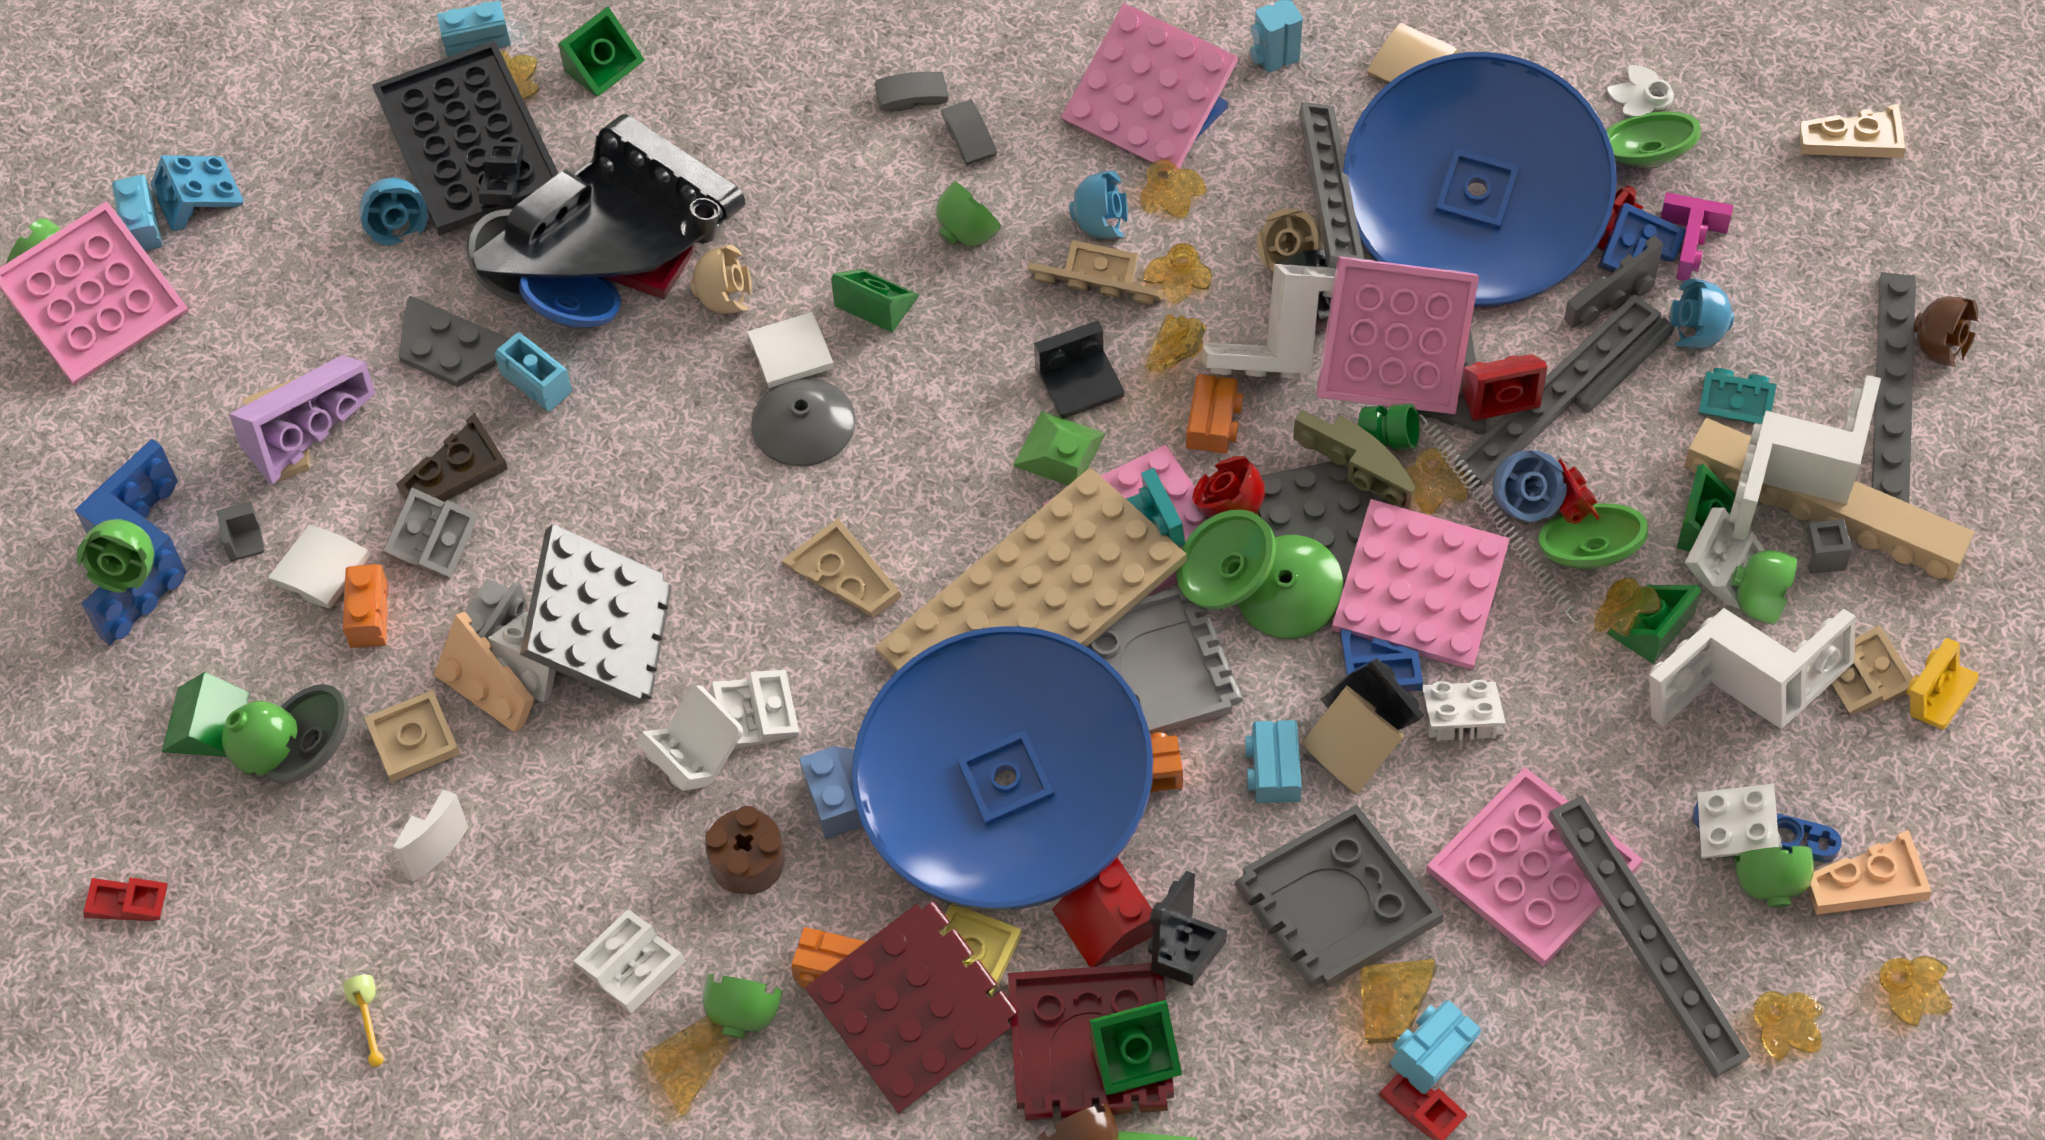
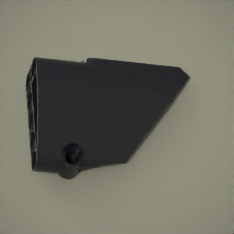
[473,114,745,278]

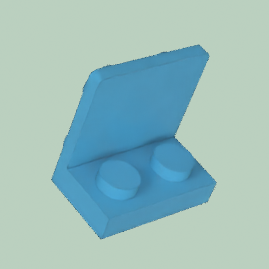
[150,155,244,231]

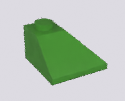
[1013,411,1105,485]

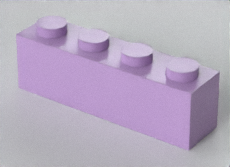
[229,355,375,484]

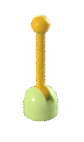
[343,975,384,1067]

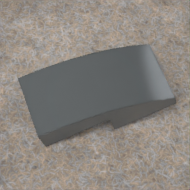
[874,72,949,111]
[941,99,997,165]

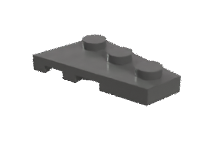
[1564,235,1663,329]

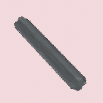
[1575,317,1674,413]

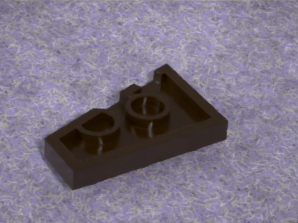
[396,413,508,502]

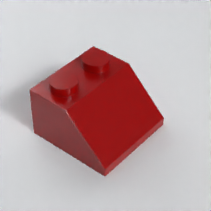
[1461,354,1548,421]
[1052,857,1153,967]

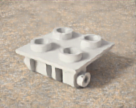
[1422,680,1506,742]
[1697,783,1782,861]

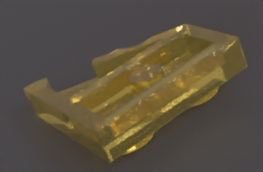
[1145,314,1207,373]
[1360,959,1436,1045]
[642,1015,730,1117]

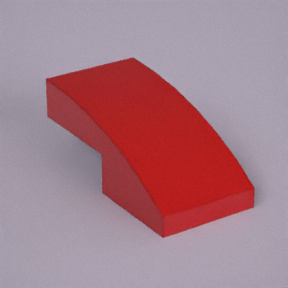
[83,877,168,921]
[1379,1073,1468,1140]

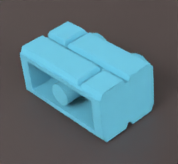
[437,0,511,57]
[1250,0,1303,72]
[112,175,163,251]
[494,332,572,412]
[1245,720,1302,803]
[1390,1000,1482,1094]

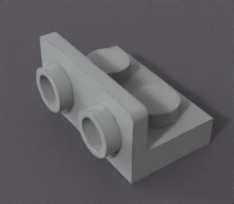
[465,579,526,640]

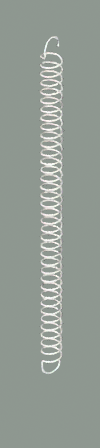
[1420,414,1578,623]

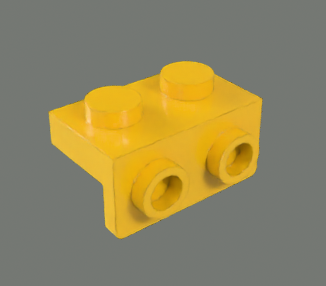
[1907,638,1979,730]

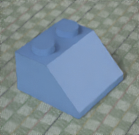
[799,746,863,839]

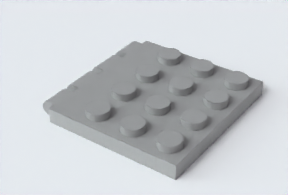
[1087,587,1243,734]

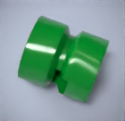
[1358,403,1420,450]

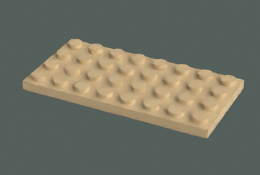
[875,467,1188,672]

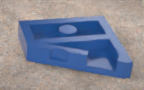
[1340,628,1423,692]

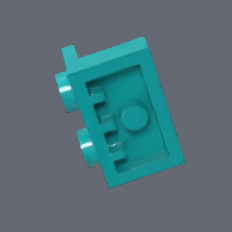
[1698,368,1777,425]
[1127,468,1185,548]

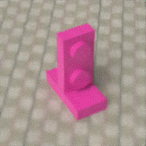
[1660,192,1734,281]

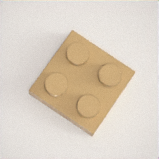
[364,690,460,783]

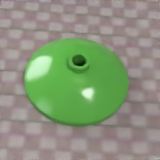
[1606,111,1701,169]
[1539,503,1648,570]
[1176,510,1276,610]
[1238,535,1344,639]

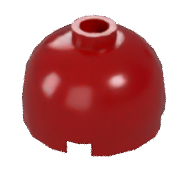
[1192,456,1265,519]

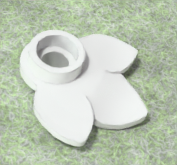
[1607,65,1674,117]

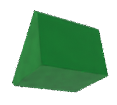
[558,6,645,97]
[831,268,920,333]
[1676,464,1736,552]
[1607,584,1701,664]
[162,672,250,757]
[1089,1000,1182,1095]

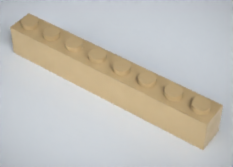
[1684,418,1975,581]

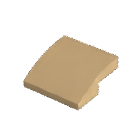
[1367,23,1458,84]
[1831,625,1913,715]
[1301,686,1404,794]

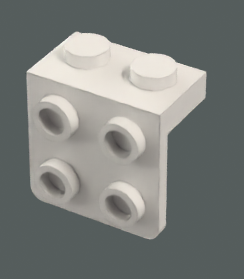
[488,612,556,703]
[636,685,743,791]

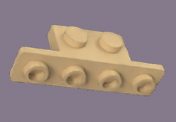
[1027,240,1164,305]

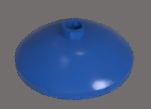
[519,277,621,328]

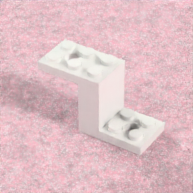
[1197,264,1336,379]
[1728,375,1881,541]
[1649,608,1856,729]

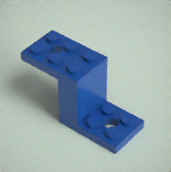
[74,439,187,646]

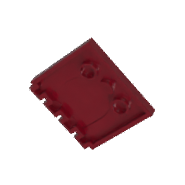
[805,901,1019,1114]
[1008,963,1174,1121]

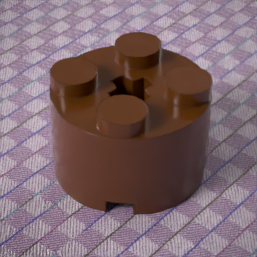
[705,806,785,895]

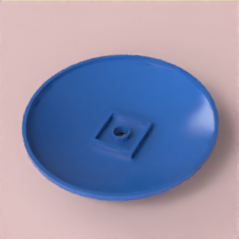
[1343,52,1617,307]
[852,626,1154,911]

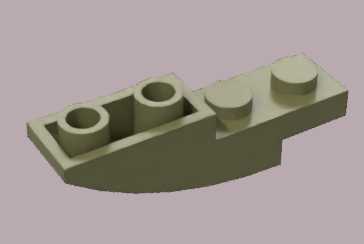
[1293,410,1416,510]

